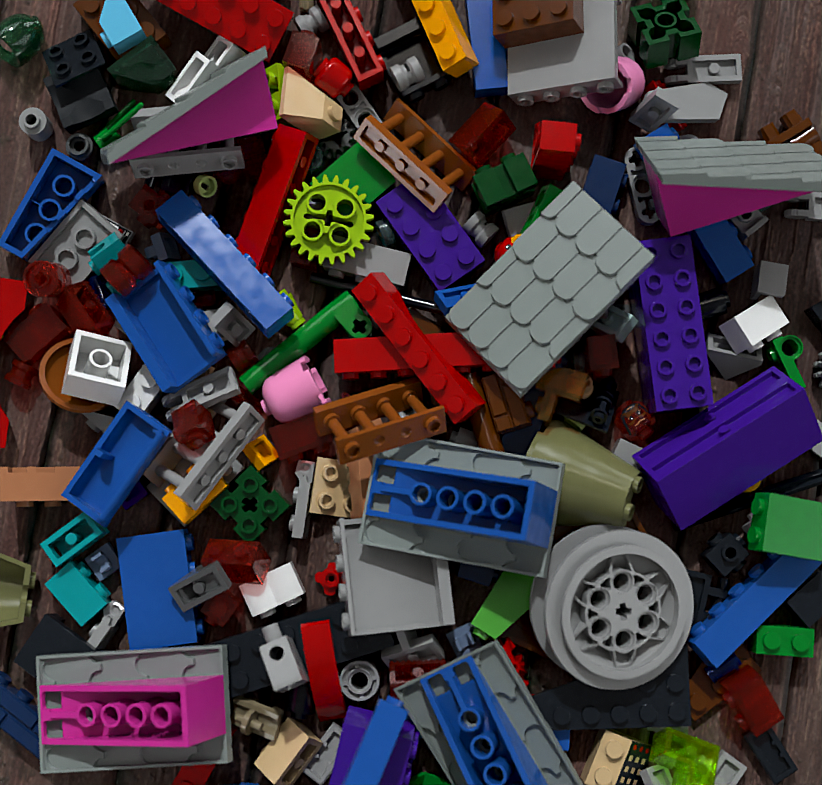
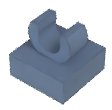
[144,232,181,262]
[85,542,120,582]
[445,621,483,658]

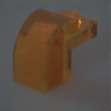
[534,368,589,424]

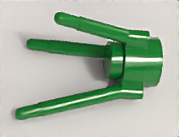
[93,99,144,149]

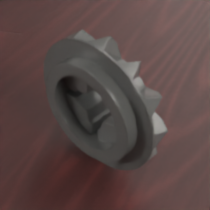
[317,118,357,160]

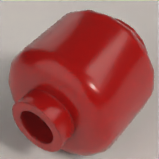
[312,57,354,99]

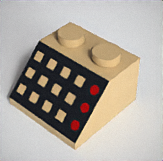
[580,729,654,785]

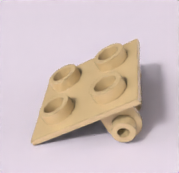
[309,457,352,518]

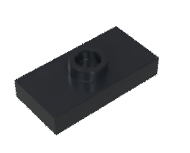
[741,719,798,785]

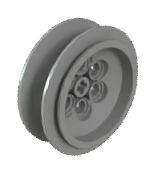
[529,524,694,690]

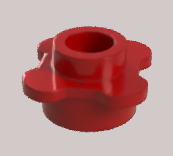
[315,562,343,596]

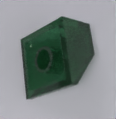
[107,35,179,94]

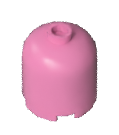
[581,56,645,114]
[260,356,332,424]

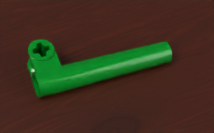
[239,291,373,395]

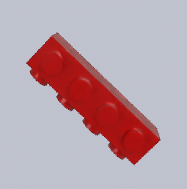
[316,0,387,91]

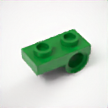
[765,335,806,388]

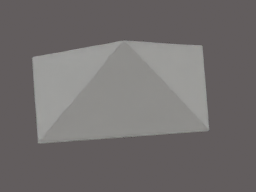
[706,333,763,380]

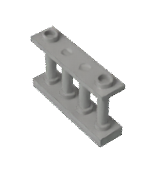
[129,106,245,179]
[143,400,265,511]

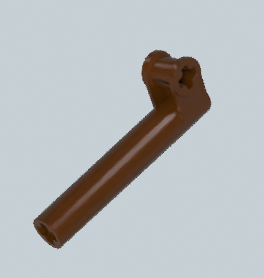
[431,372,505,452]

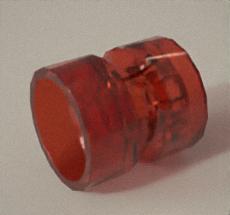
[99,243,154,297]
[23,260,71,298]

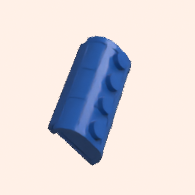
[61,401,173,527]

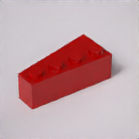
[530,120,582,180]

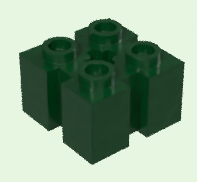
[628,0,702,69]
[470,152,538,217]
[210,465,293,545]

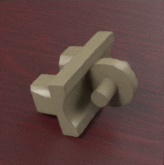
[230,695,284,741]

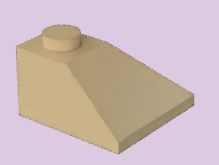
[279,66,343,140]

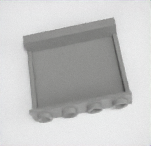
[508,0,623,106]
[332,518,455,637]

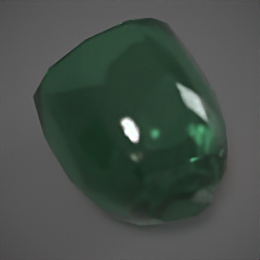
[0,13,45,68]

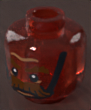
[614,400,656,441]

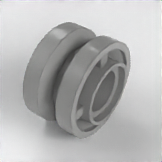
[340,658,380,701]

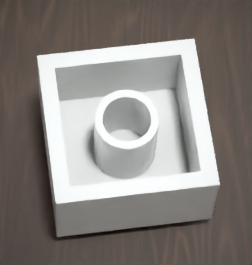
[61,329,132,407]

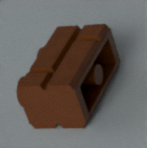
[481,374,535,435]

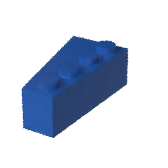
[0,148,106,262]

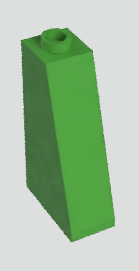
[469,571,534,642]

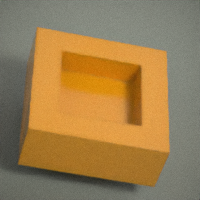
[242,434,281,471]

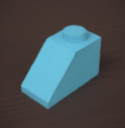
[99,0,148,55]

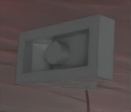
[168,560,232,612]

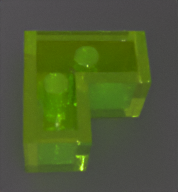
[649,727,720,785]

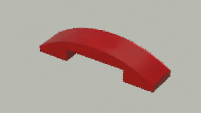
[301,620,347,721]

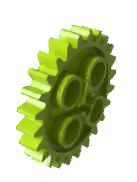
[283,174,374,267]

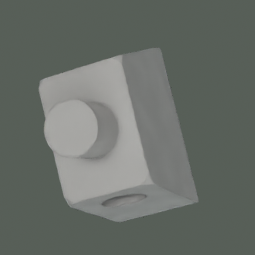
[259,623,310,693]

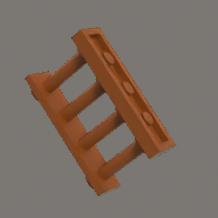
[353,98,476,213]
[312,376,447,465]

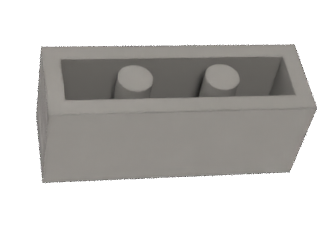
[323,235,412,290]

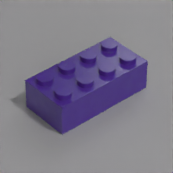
[375,184,485,291]

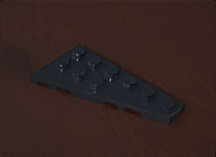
[531,640,692,731]

